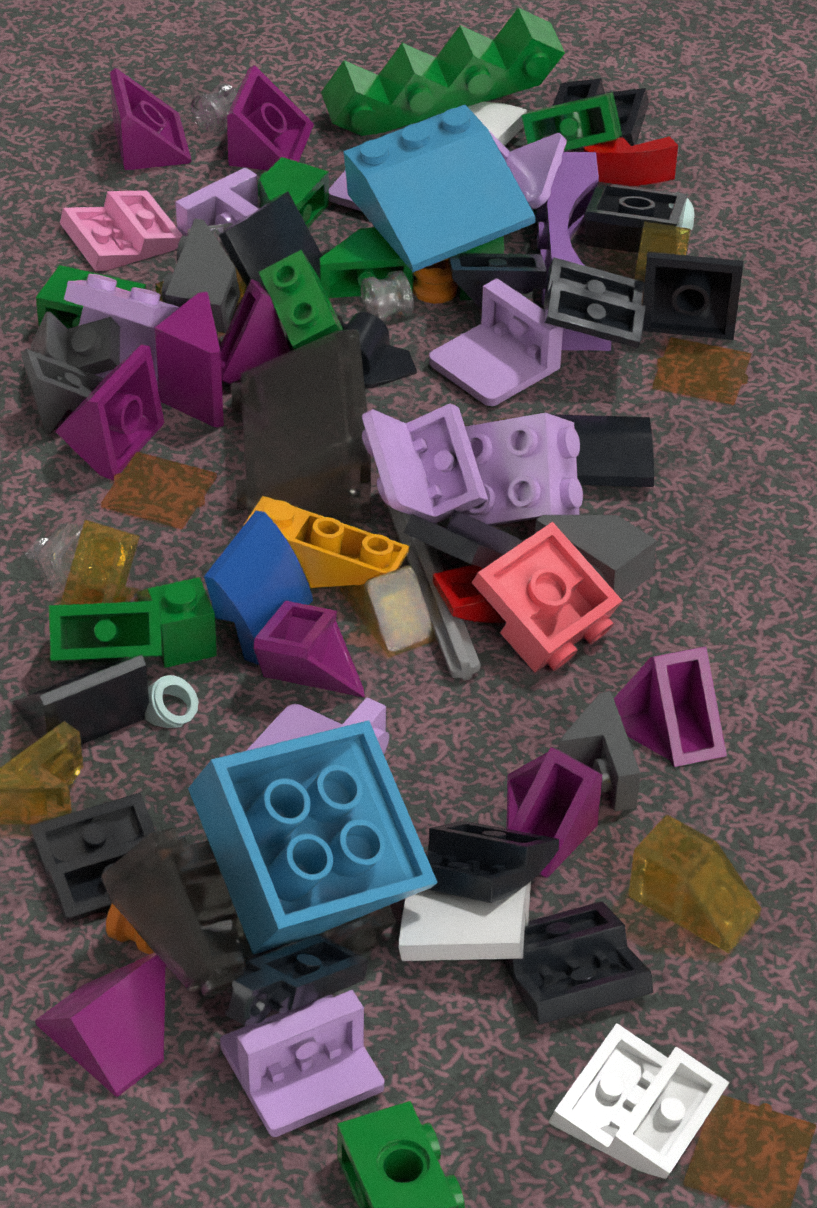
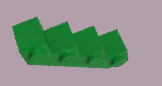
[321,8,565,136]

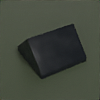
[585,182,687,254]
[642,252,744,340]
[13,655,149,758]

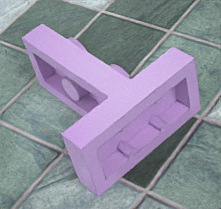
[176,167,258,236]

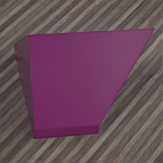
[220,279,293,384]
[254,601,365,698]
[613,646,727,767]
[506,747,603,878]
[35,947,166,1097]

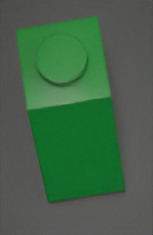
[257,157,329,228]
[319,227,413,298]
[137,577,217,668]
[49,601,162,664]

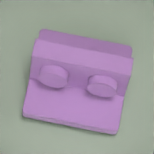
[220,990,384,1137]

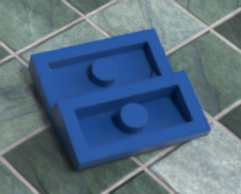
[204,510,313,665]

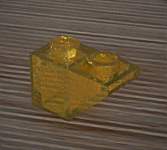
[629,814,761,953]

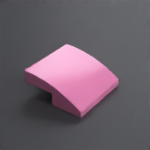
[60,191,183,271]

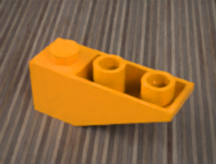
[243,496,410,588]

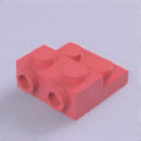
[472,522,623,673]

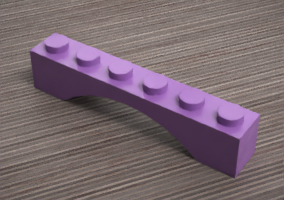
[535,152,611,351]

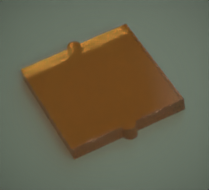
[652,337,752,405]
[101,452,217,529]
[684,1095,817,1208]

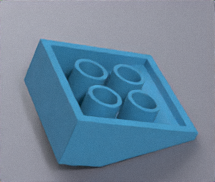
[344,104,535,272]
[188,720,437,955]

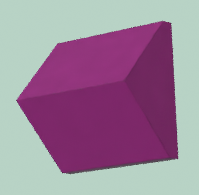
[227,65,314,171]
[110,67,192,170]
[155,292,224,427]
[55,344,165,480]

